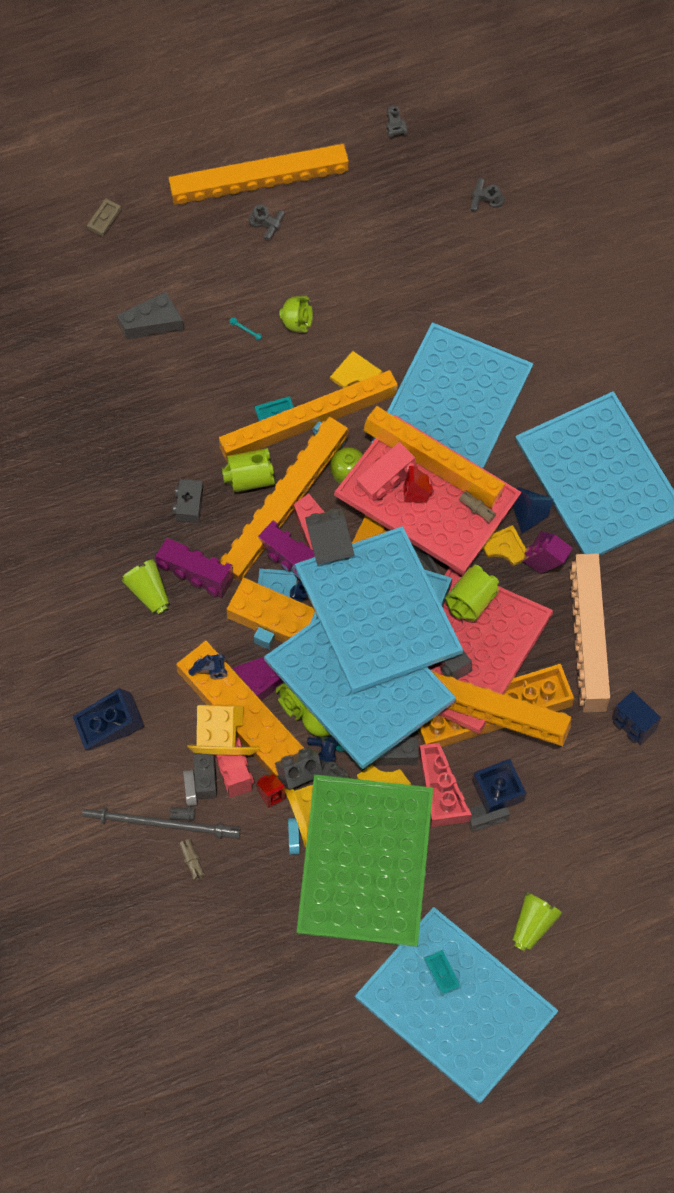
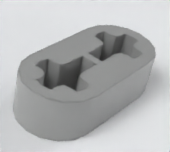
[183,769,197,807]

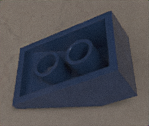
[72,688,144,750]

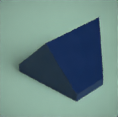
[513,487,554,533]

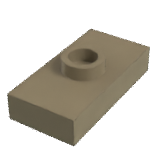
[87,198,121,237]

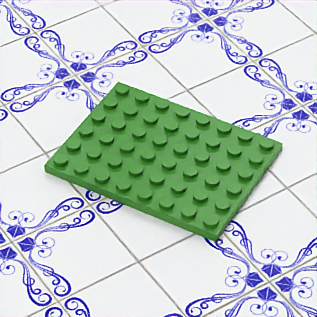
[297,774,433,947]

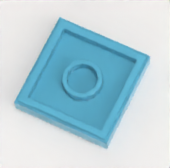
[258,568,297,598]

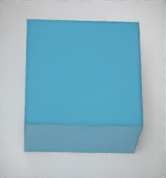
[254,627,275,650]

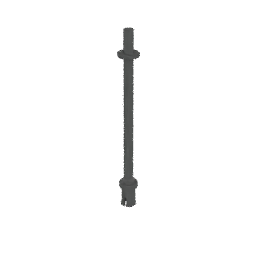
[82,806,241,839]

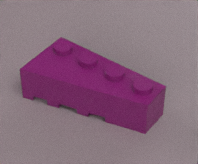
[155,538,233,598]

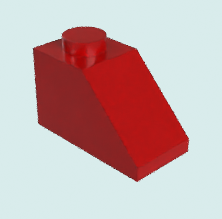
[403,466,433,503]
[256,774,285,809]

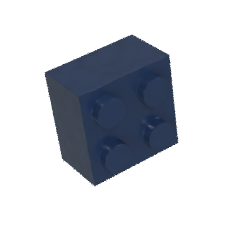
[612,691,661,746]
[472,759,526,813]

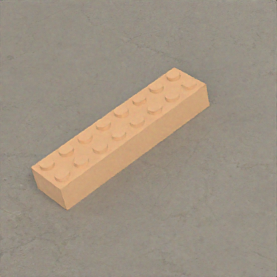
[569,554,610,712]

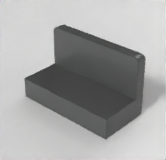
[468,804,510,832]

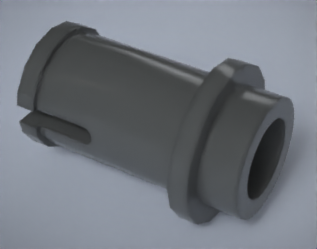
[170,806,195,822]

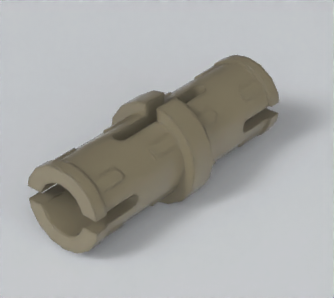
[459,490,496,523]
[179,839,205,881]

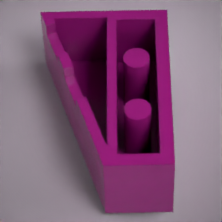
[258,520,315,579]
[522,531,573,574]
[232,657,284,701]

